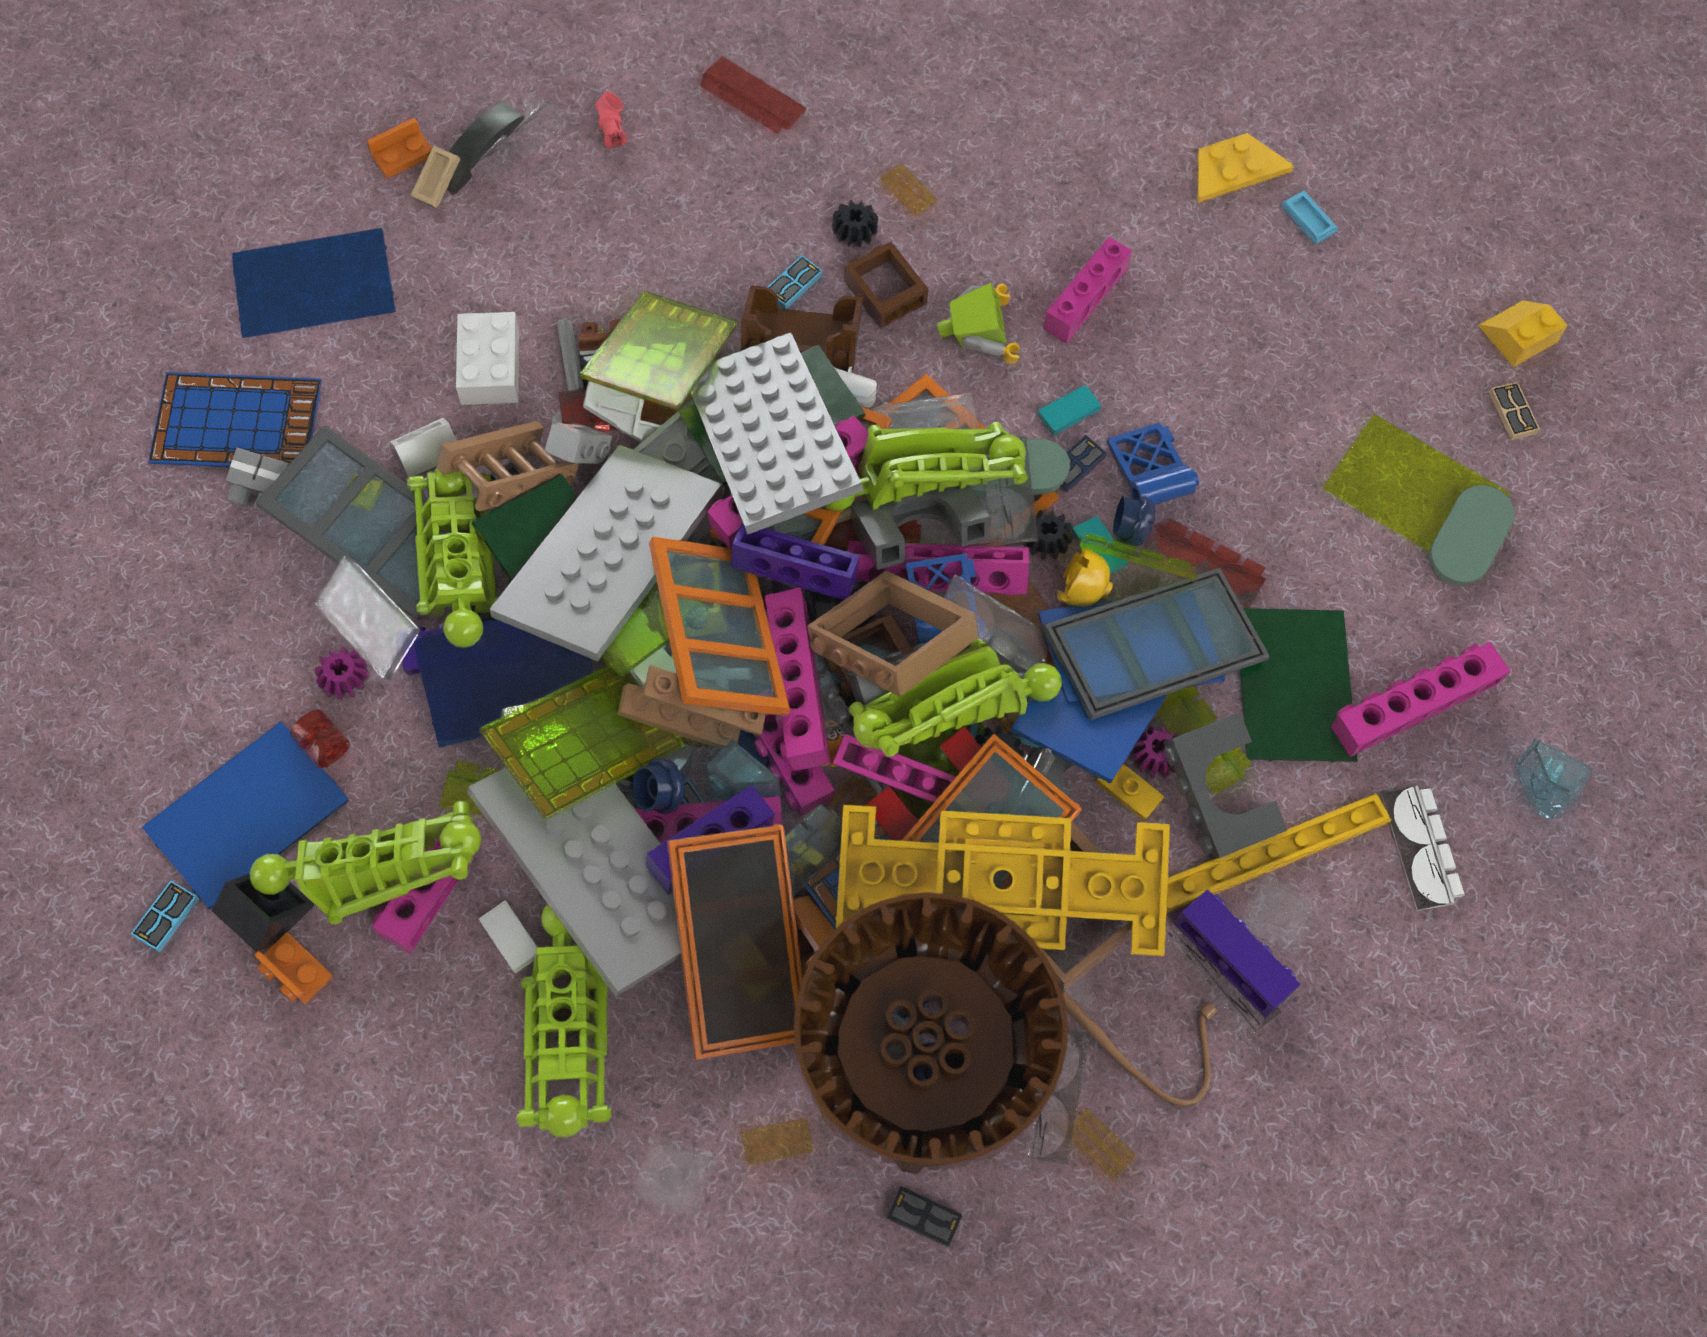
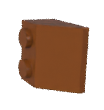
[750,895,835,991]

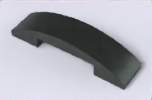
[446,102,525,195]

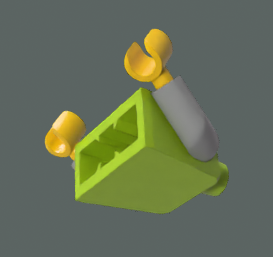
[937,283,1020,364]

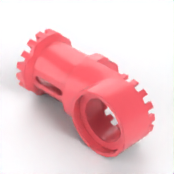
[595,92,627,149]

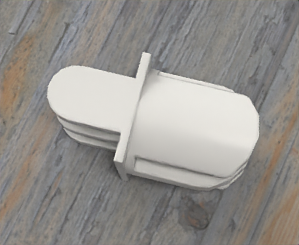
[835,366,877,408]

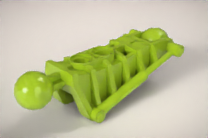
[824,422,1028,511]
[407,469,499,648]
[849,639,1062,757]
[249,801,482,925]
[517,904,612,1138]

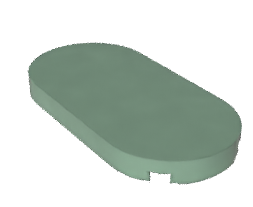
[970,439,1070,497]
[1429,485,1515,586]

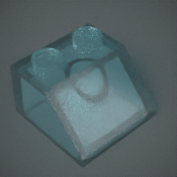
[1513,738,1593,820]
[706,740,780,801]

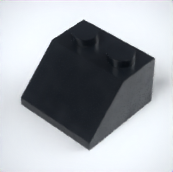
[212,873,315,952]

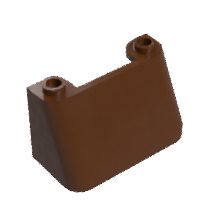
[740,285,863,373]

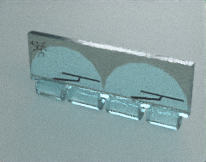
[734,804,842,925]

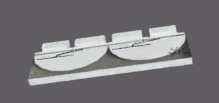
[1381,785,1465,911]

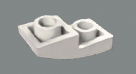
[479,900,538,974]

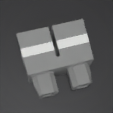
[226,448,289,514]

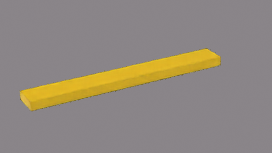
[1166,793,1391,914]

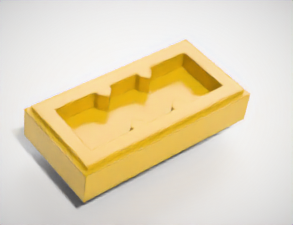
[1096,764,1165,822]

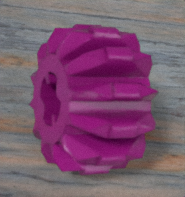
[315,646,369,700]
[1132,725,1178,779]

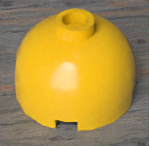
[1057,546,1113,607]

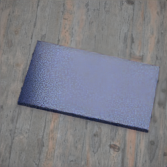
[232,228,396,338]
[413,619,603,747]

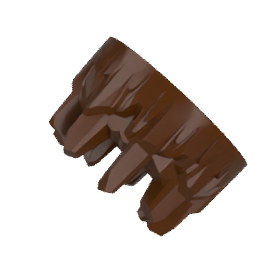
[794,892,1068,1174]

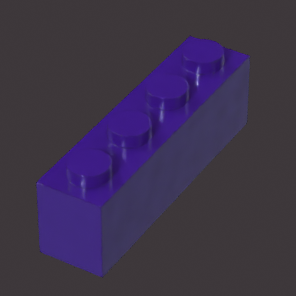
[1173,889,1300,1018]

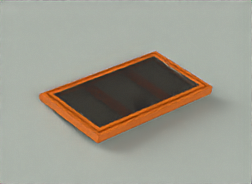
[667,823,803,1060]

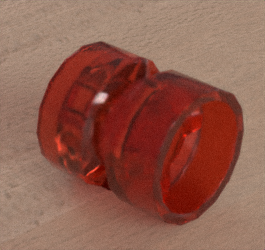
[290,709,350,769]

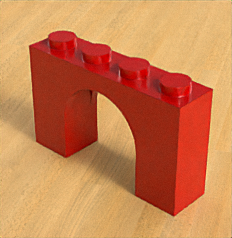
[865,726,1013,843]

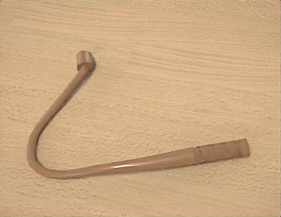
[1062,990,1218,1106]

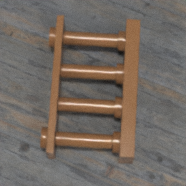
[436,421,579,511]
[617,665,766,753]

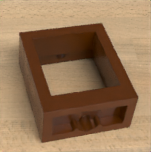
[844,242,929,329]
[823,614,914,704]

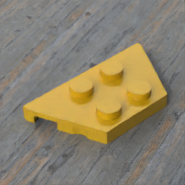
[1197,133,1294,202]

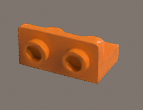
[367,118,432,179]
[254,932,334,1005]

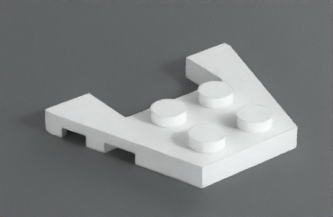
[583,345,686,443]

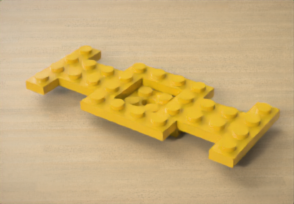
[836,805,1170,956]

